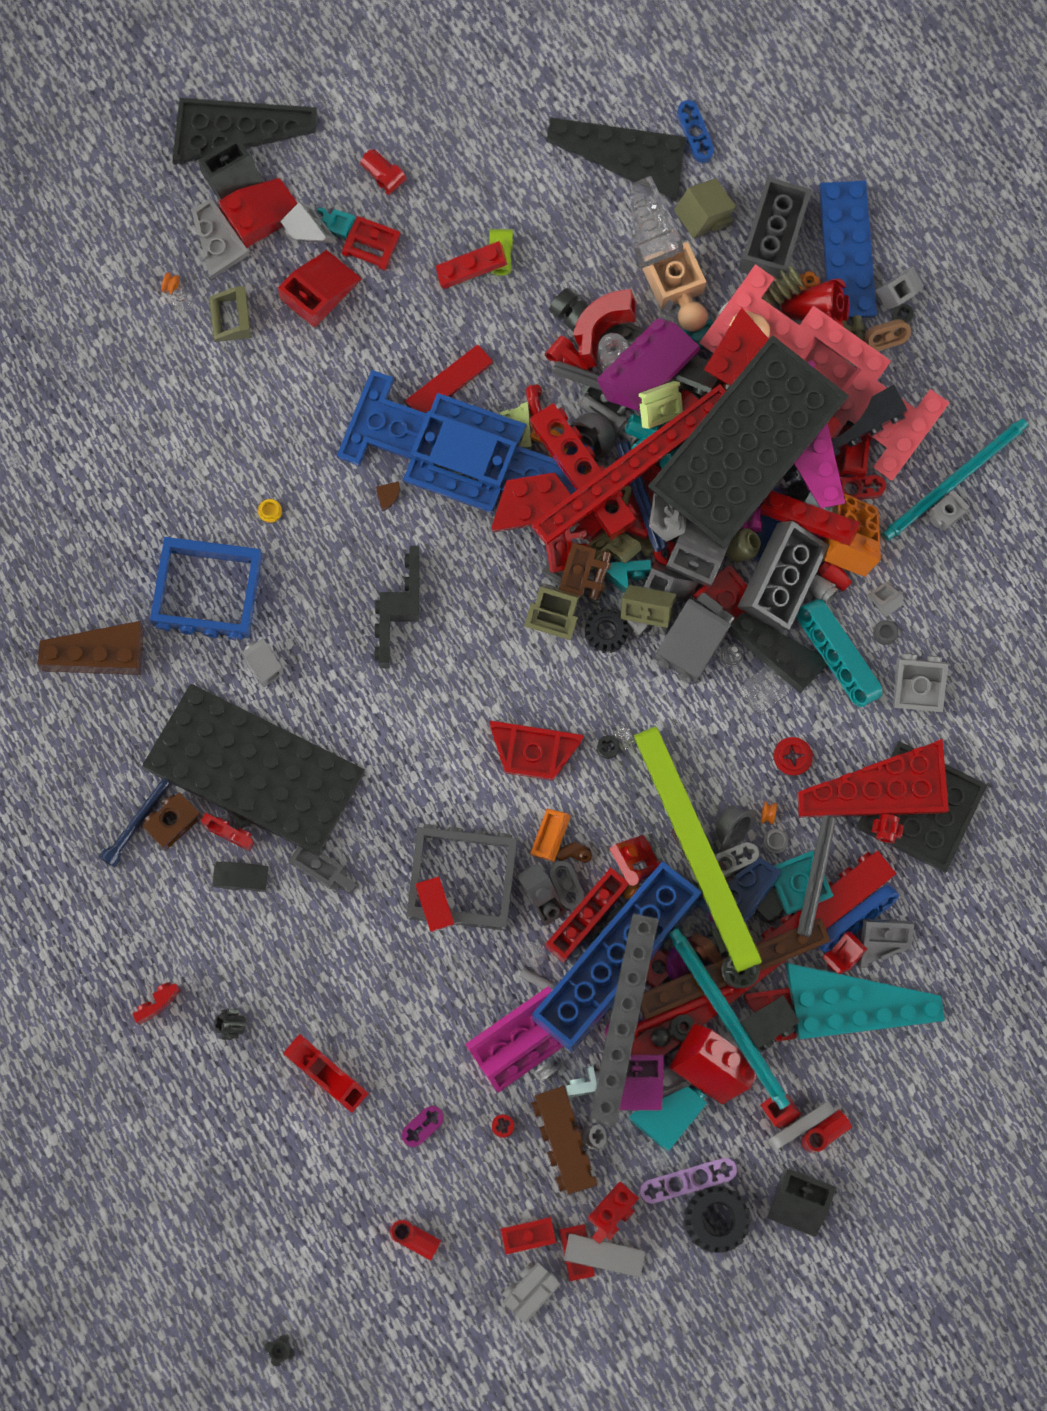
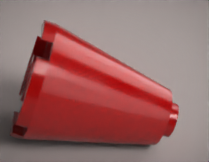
[781,278,849,326]

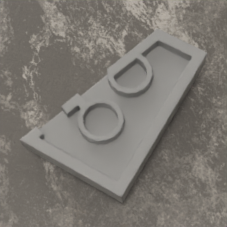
[192,198,250,280]

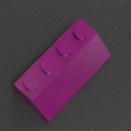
[597,318,701,411]

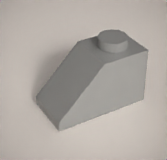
[280,202,337,243]

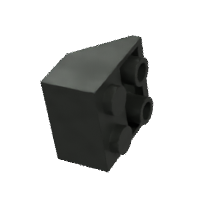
[198,137,263,200]
[673,356,725,396]
[767,1168,837,1237]

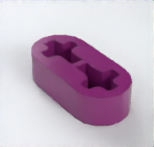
[402,1106,444,1147]

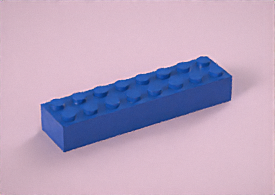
[532,861,702,1053]

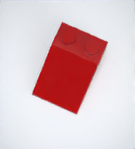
[218,178,298,248]

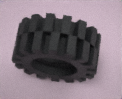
[584,607,629,653]

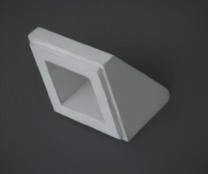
[868,581,904,617]

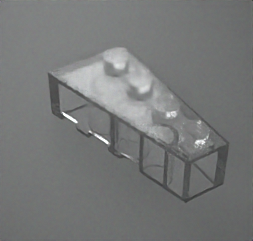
[629,176,685,269]

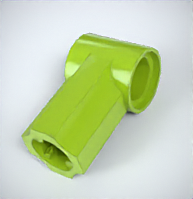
[489,229,513,276]

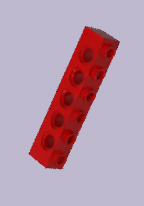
[529,403,637,541]

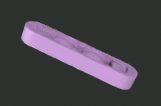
[639,1158,737,1203]

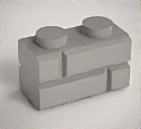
[502,1262,561,1324]

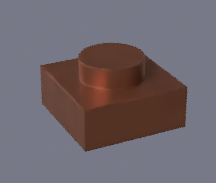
[689,933,722,964]

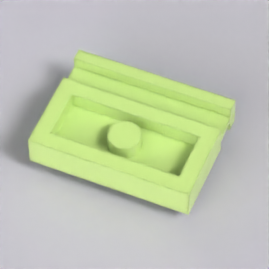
[639,381,683,429]

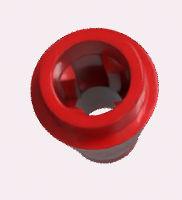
[817,561,852,592]

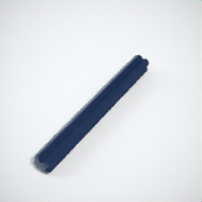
[617,441,667,552]

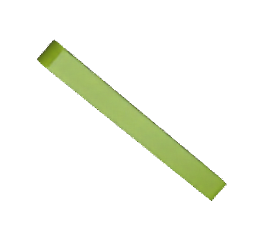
[633,726,762,972]

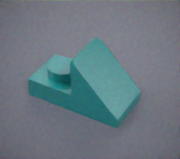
[605,560,651,594]

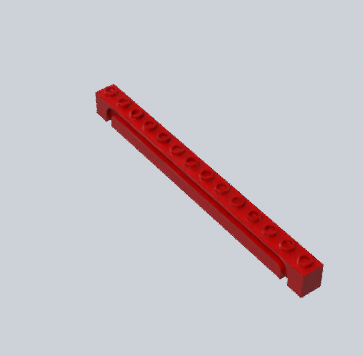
[631,850,897,1056]

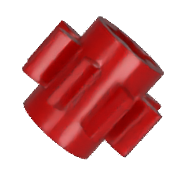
[871,814,904,843]

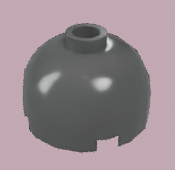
[570,413,616,461]

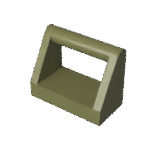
[209,286,251,342]

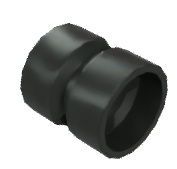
[549,288,589,332]

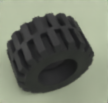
[683,1186,751,1253]

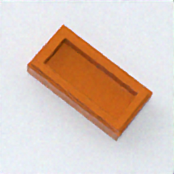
[530,809,571,862]

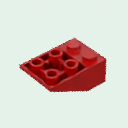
[278,250,362,328]

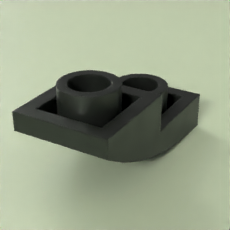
[212,862,268,892]

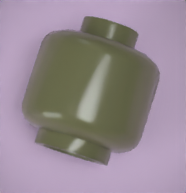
[726,528,761,563]

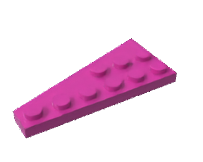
[794,360,845,509]

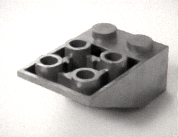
[666,520,731,587]

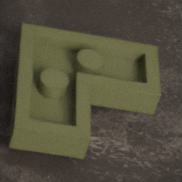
[588,531,642,570]

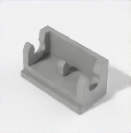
[649,493,687,542]

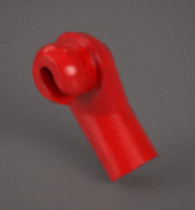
[525,384,542,417]

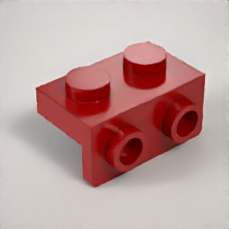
[588,1182,639,1244]

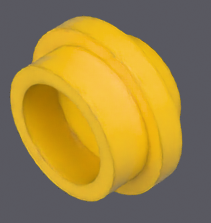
[258,499,282,523]

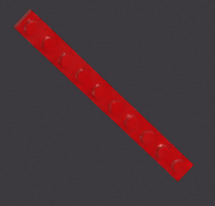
[531,384,726,546]

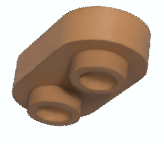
[864,319,911,351]

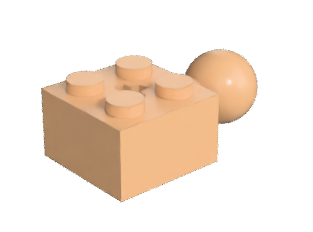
[643,242,708,332]

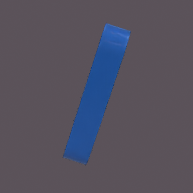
[677,100,714,163]

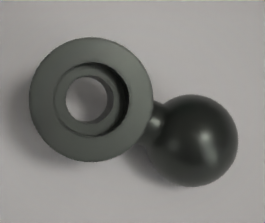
[651,1015,695,1047]

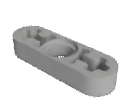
[690,842,759,887]
[767,1100,836,1151]

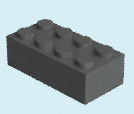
[739,176,812,279]
[738,521,829,631]

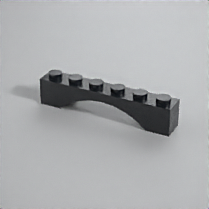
[780,385,908,483]

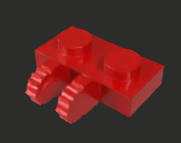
[546,529,589,573]

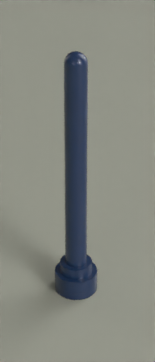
[98,779,171,868]

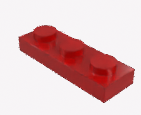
[435,241,508,290]

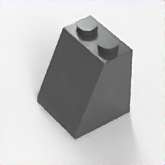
[654,598,731,684]

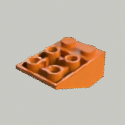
[824,493,881,577]

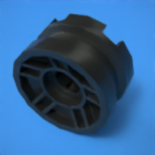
[721,955,760,988]

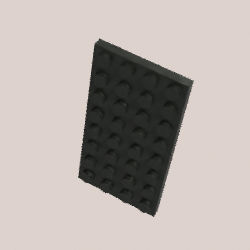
[648,335,849,549]
[142,684,365,856]

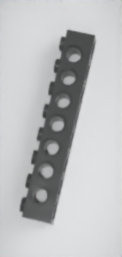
[589,914,658,1127]

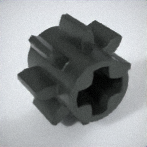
[214,1009,246,1040]

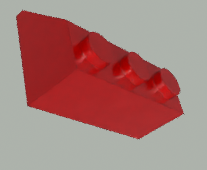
[669,1023,757,1105]

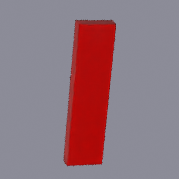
[405,344,493,413]

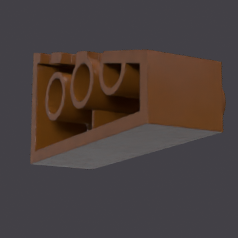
[38,621,144,675]
[531,1086,598,1196]

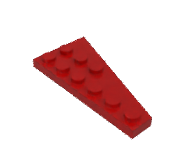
[704,307,841,438]
[797,739,949,818]

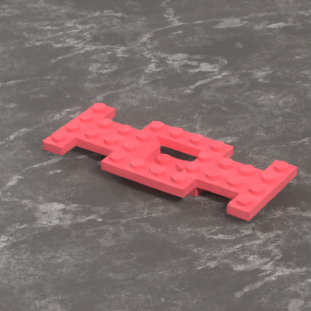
[700,264,950,481]

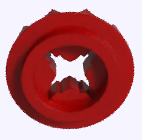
[773,737,813,776]

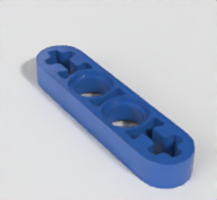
[819,884,899,954]

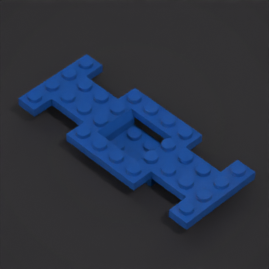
[336,370,594,514]

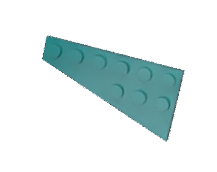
[785,963,945,1040]

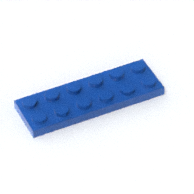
[819,181,877,319]

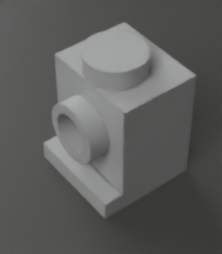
[928,490,970,532]

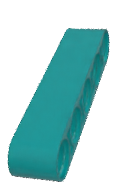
[796,599,883,707]

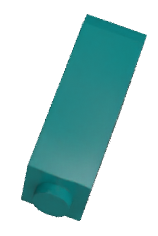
[627,1086,707,1152]

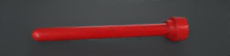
[633,985,734,1041]

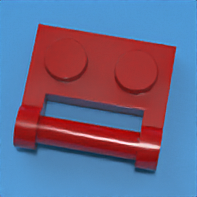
[342,215,401,271]
[609,835,662,886]

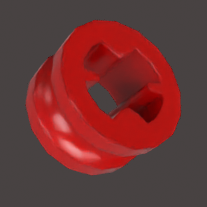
[491,1114,515,1138]

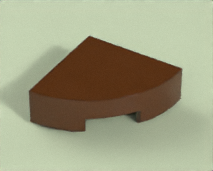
[376,481,400,511]

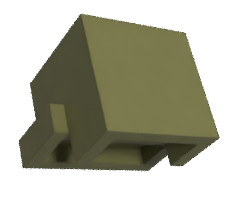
[674,178,736,239]
[524,583,580,640]

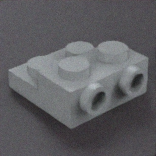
[893,653,949,712]

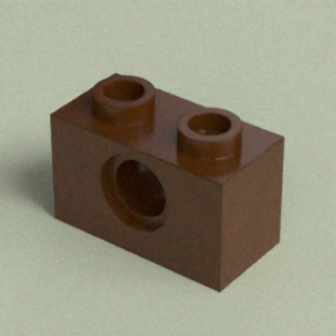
[143,792,202,851]

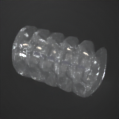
[597,333,629,374]

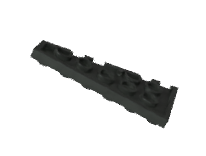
[172,98,318,165]
[547,117,686,202]

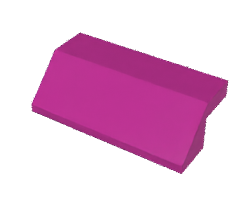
[465,986,564,1093]

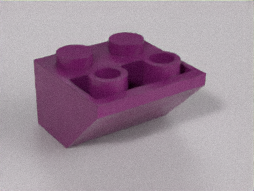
[619,1055,664,1111]

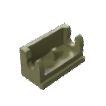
[621,585,676,628]

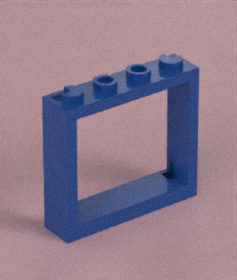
[150,537,263,641]

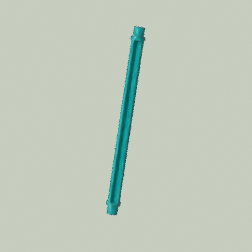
[882,418,1028,541]
[669,928,790,1110]

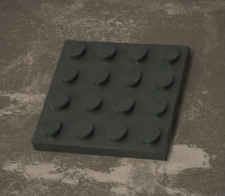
[856,741,987,873]

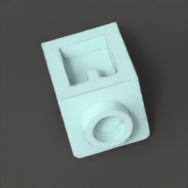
[565,1066,599,1098]

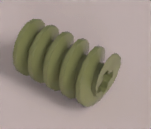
[762,265,807,308]

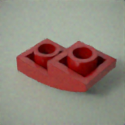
[132,982,180,1025]

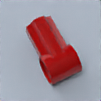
[360,149,407,195]
[545,336,593,372]
[801,1109,852,1153]
[390,1220,441,1261]

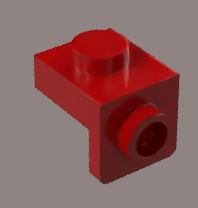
[822,932,868,974]

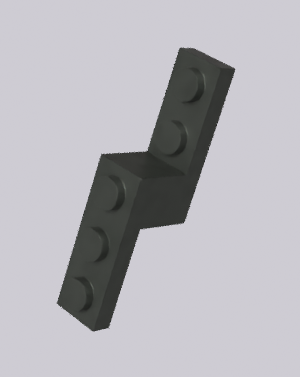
[375,546,420,669]

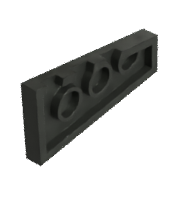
[728,612,827,694]

